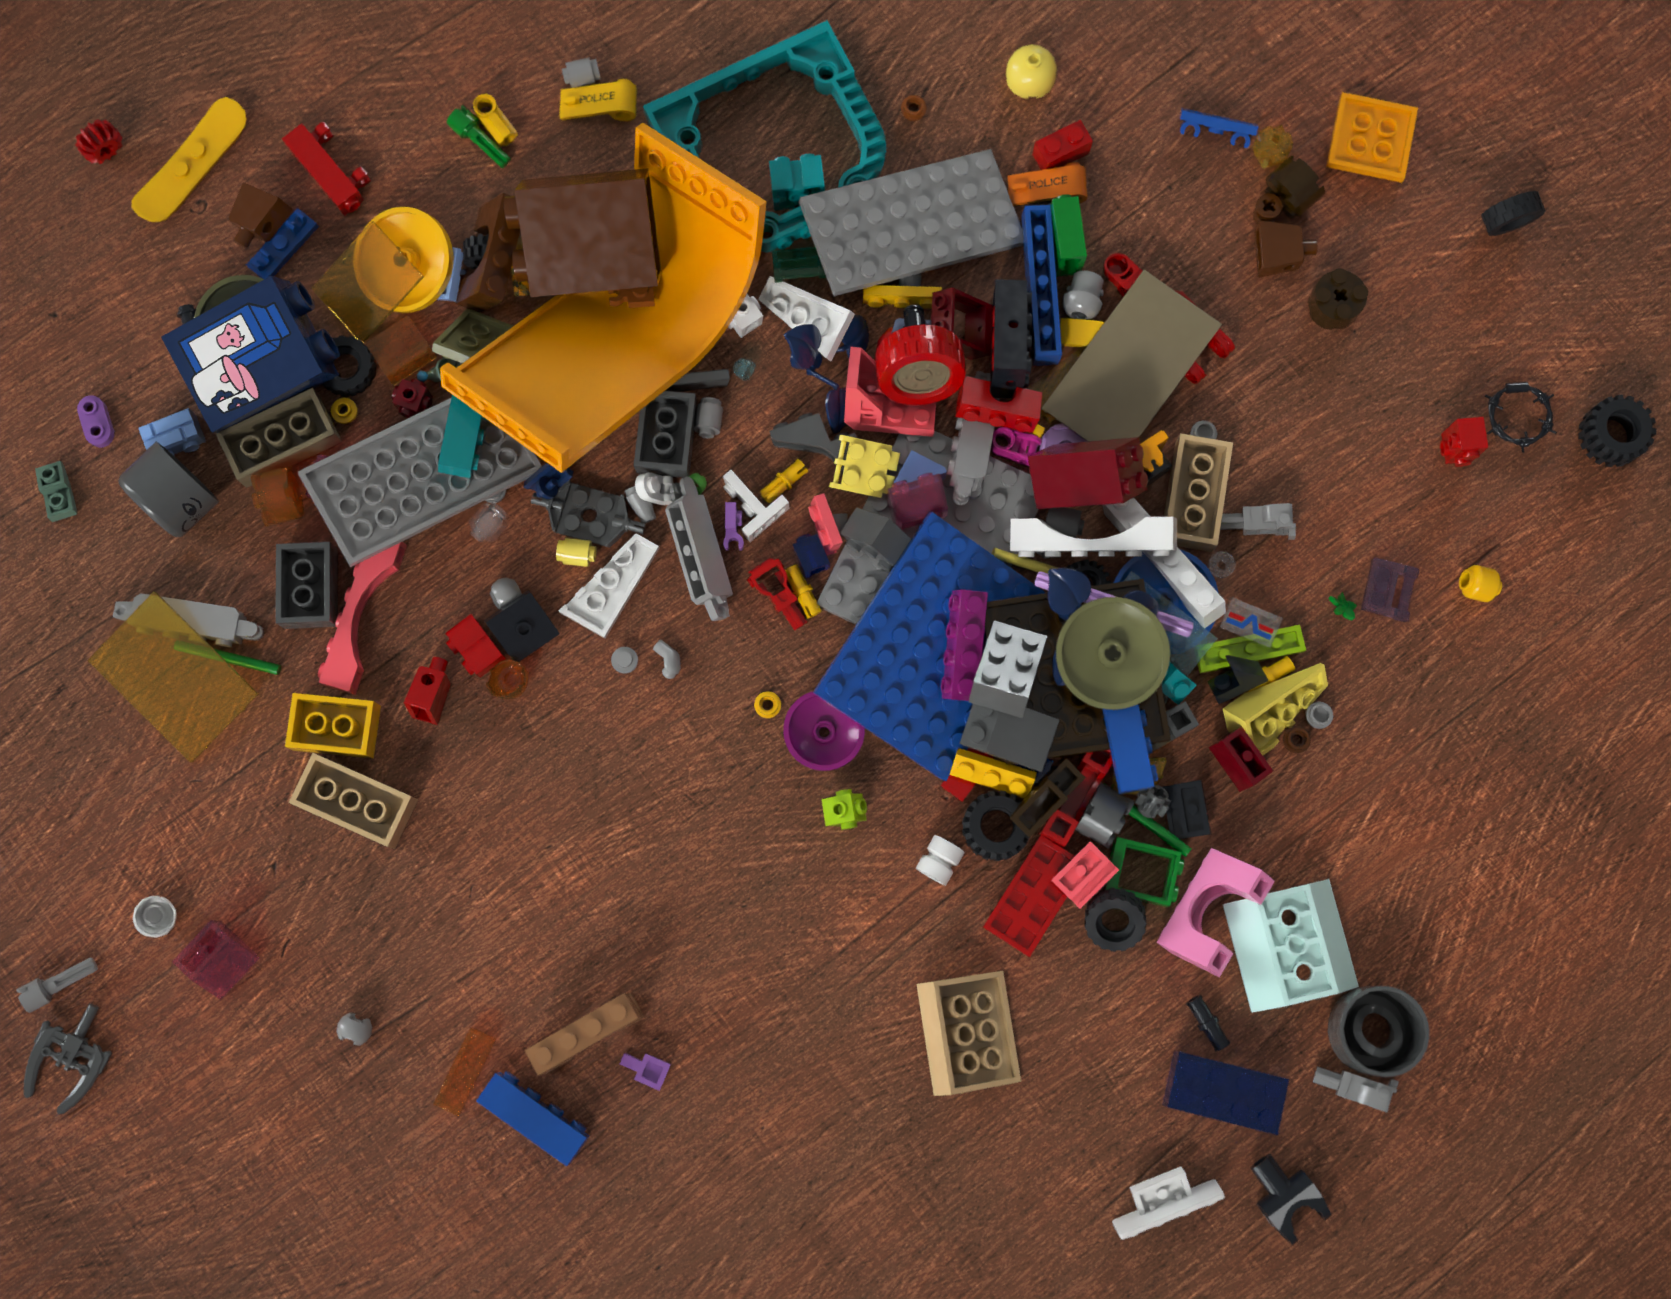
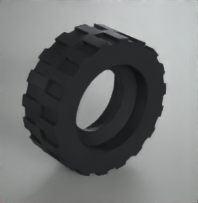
[1482,191,1546,236]
[323,335,377,397]
[1085,888,1146,952]

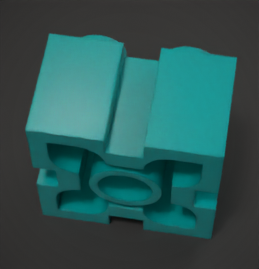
[769,153,825,211]

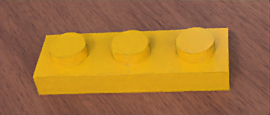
[863,285,942,309]
[949,748,1037,798]

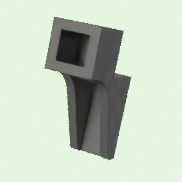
[769,413,857,477]

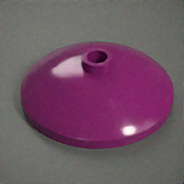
[783,691,865,771]

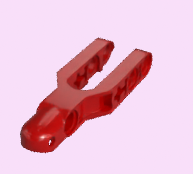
[1103,253,1235,385]

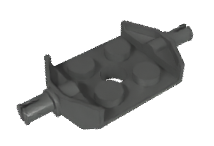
[531,480,646,548]

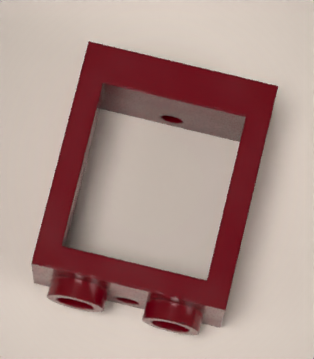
[931,287,993,360]

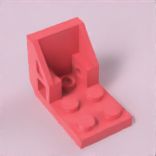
[844,347,936,437]

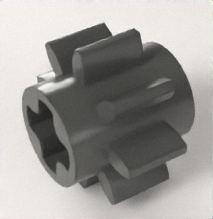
[1135,785,1171,818]

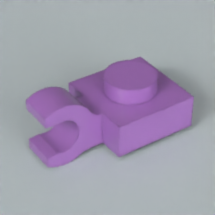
[723,502,744,551]
[620,1053,671,1091]

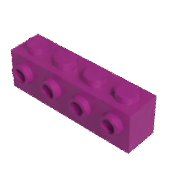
[941,589,988,701]

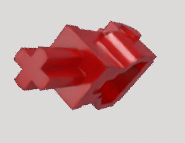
[746,558,807,631]

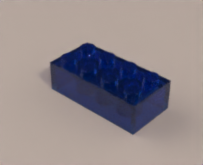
[1162,1051,1290,1135]

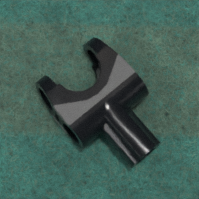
[1250,1154,1331,1245]

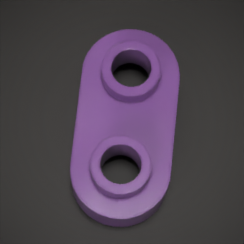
[77,396,114,448]

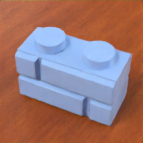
[139,408,206,455]

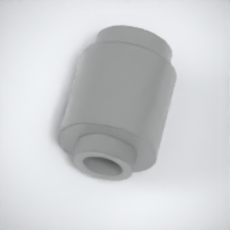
[562,58,601,88]
[694,397,723,439]

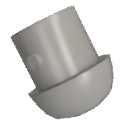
[1063,271,1104,320]

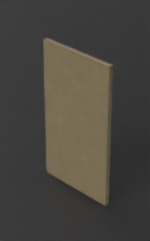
[1042,270,1222,442]

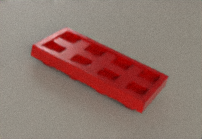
[982,835,1075,957]

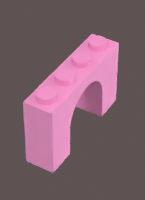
[1157,848,1275,977]

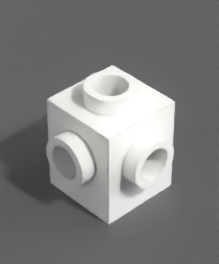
[728,294,763,338]

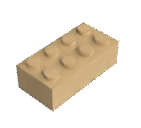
[1163,433,1233,552]
[289,753,418,849]

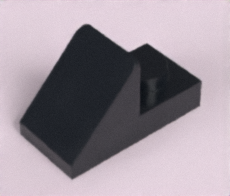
[1207,655,1268,704]

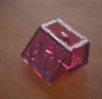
[887,473,948,530]
[172,920,260,999]

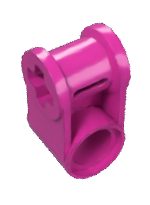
[990,427,1042,466]

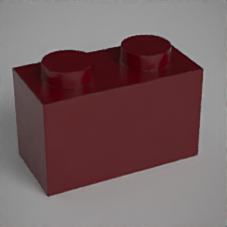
[1208,726,1273,792]

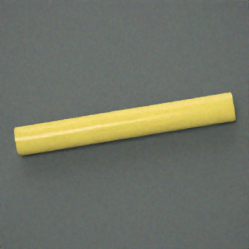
[992,548,1058,573]

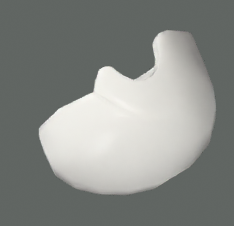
[133,896,177,938]

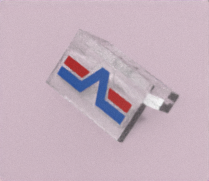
[1219,597,1283,648]

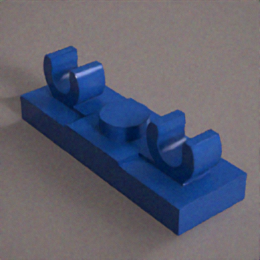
[1179,108,1258,148]
[246,208,319,279]

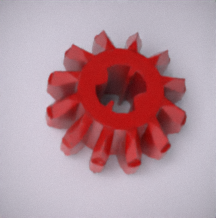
[75,119,123,164]

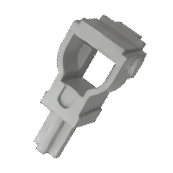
[1220,503,1296,540]
[1313,1066,1399,1112]

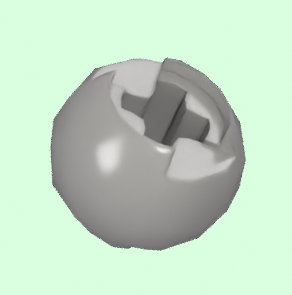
[490,577,522,610]
[336,1013,372,1046]

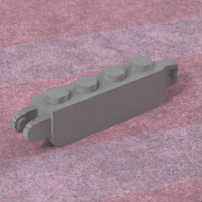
[946,371,1000,506]
[665,476,733,621]
[113,593,265,647]

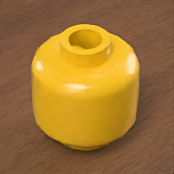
[1459,565,1502,602]

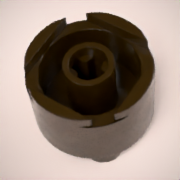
[1264,156,1325,219]
[1308,268,1368,330]

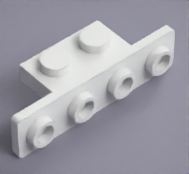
[1112,1166,1225,1239]

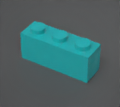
[438,395,487,478]

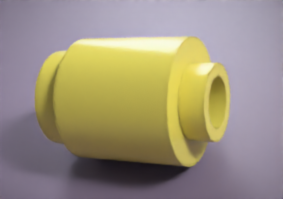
[556,538,597,567]

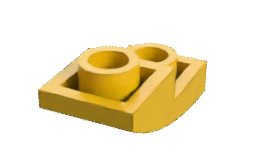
[1060,318,1105,347]

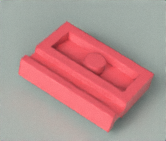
[808,493,843,556]
[1052,841,1119,909]

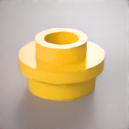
[331,398,358,424]
[754,691,781,719]

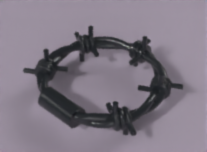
[1484,382,1557,453]

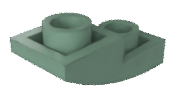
[35,461,78,522]

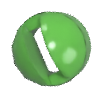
[688,473,707,495]

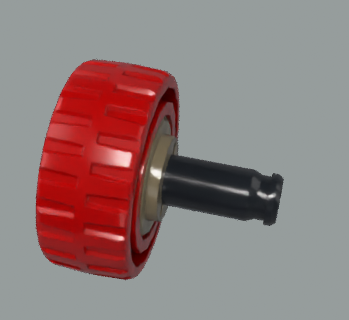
[875,304,966,405]

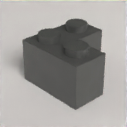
[839,507,911,573]

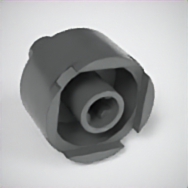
[1075,783,1135,849]

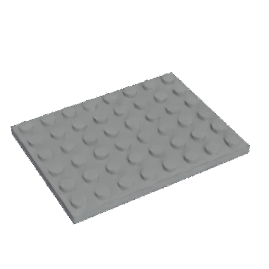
[817,431,1038,625]

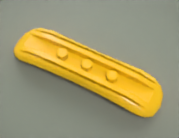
[131,97,246,222]

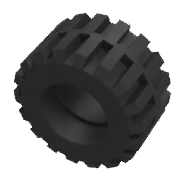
[1578,395,1657,467]
[962,790,1030,861]

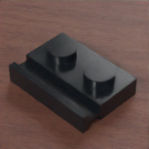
[1163,780,1212,839]

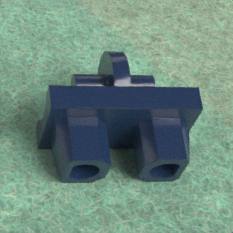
[523,463,574,499]

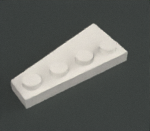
[759,276,855,361]
[559,533,660,639]

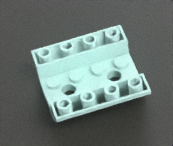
[1222,879,1359,1012]

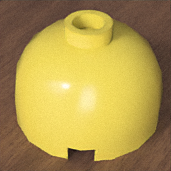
[1006,45,1057,99]

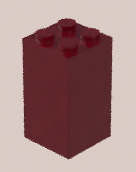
[1028,437,1148,509]

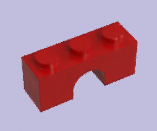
[955,376,1042,433]

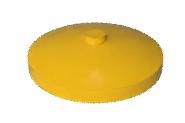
[354,207,454,313]

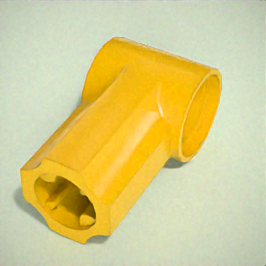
[473,94,518,147]

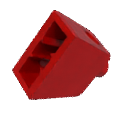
[404,657,450,725]

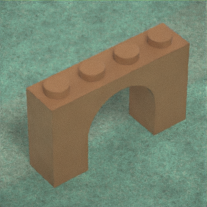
[525,993,644,1076]

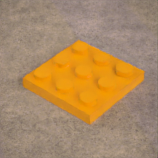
[1326,92,1418,183]

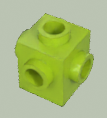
[821,789,867,830]

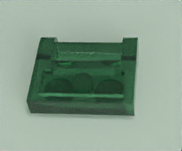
[772,247,827,283]

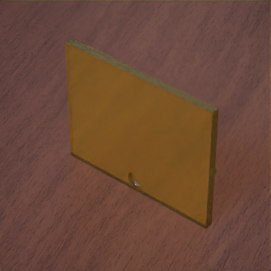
[311,221,424,343]

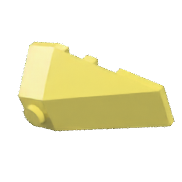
[1223,663,1328,755]

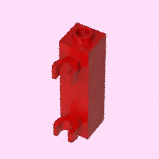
[281,122,371,216]

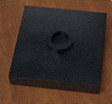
[484,590,560,664]

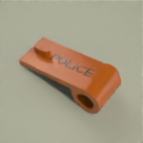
[1007,162,1087,206]

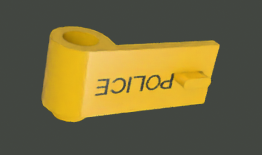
[560,79,637,121]

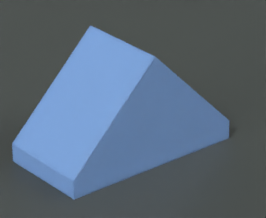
[893,450,947,494]

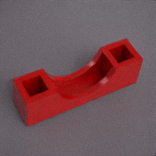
[1039,750,1113,848]

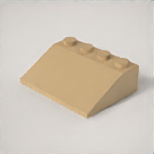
[917,971,1021,1096]

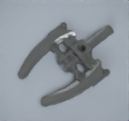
[24,1003,112,1114]

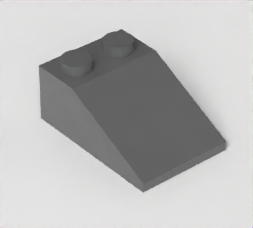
[960,704,1060,772]

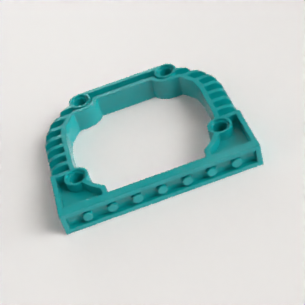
[643,20,886,252]

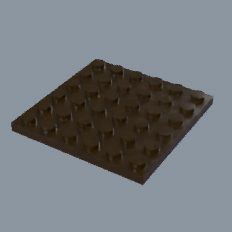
[985,578,1171,765]

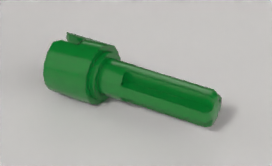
[446,105,511,168]

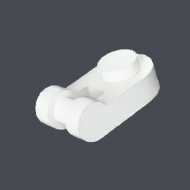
[635,473,673,505]

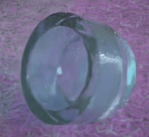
[733,358,756,381]

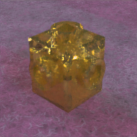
[1252,125,1293,169]

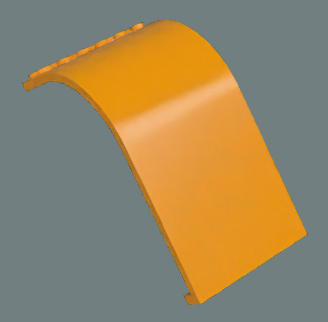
[440,123,767,473]

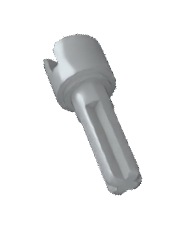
[16,958,98,1013]

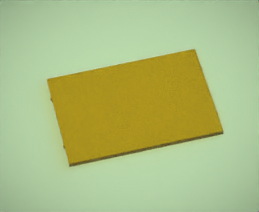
[87,592,258,763]

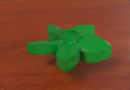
[1328,592,1357,621]

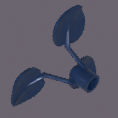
[784,314,869,434]
[1048,568,1159,686]

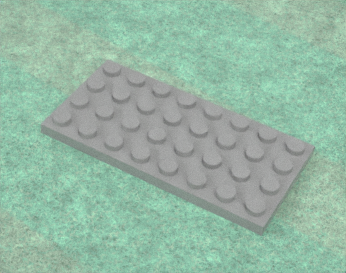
[799,149,1024,296]
[298,398,542,567]

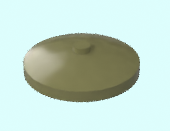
[1056,597,1170,710]

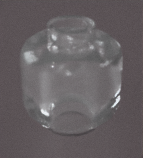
[469,502,508,542]

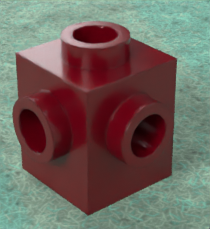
[392,379,433,418]

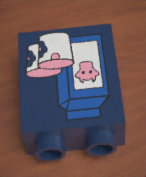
[161,276,340,433]

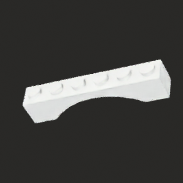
[1103,498,1226,629]
[1010,517,1177,557]

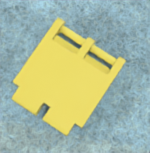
[829,435,900,498]

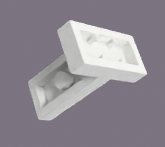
[723,470,790,542]

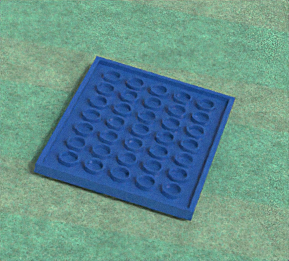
[813,512,1046,781]

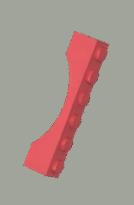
[318,541,407,695]

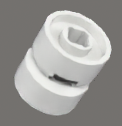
[915,835,965,886]

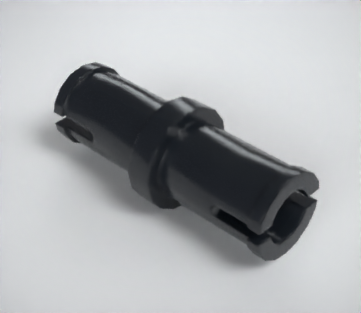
[1186,994,1231,1052]

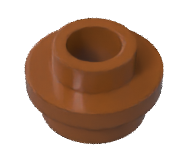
[901,95,927,121]

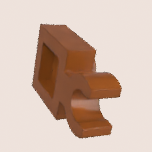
[608,287,655,308]

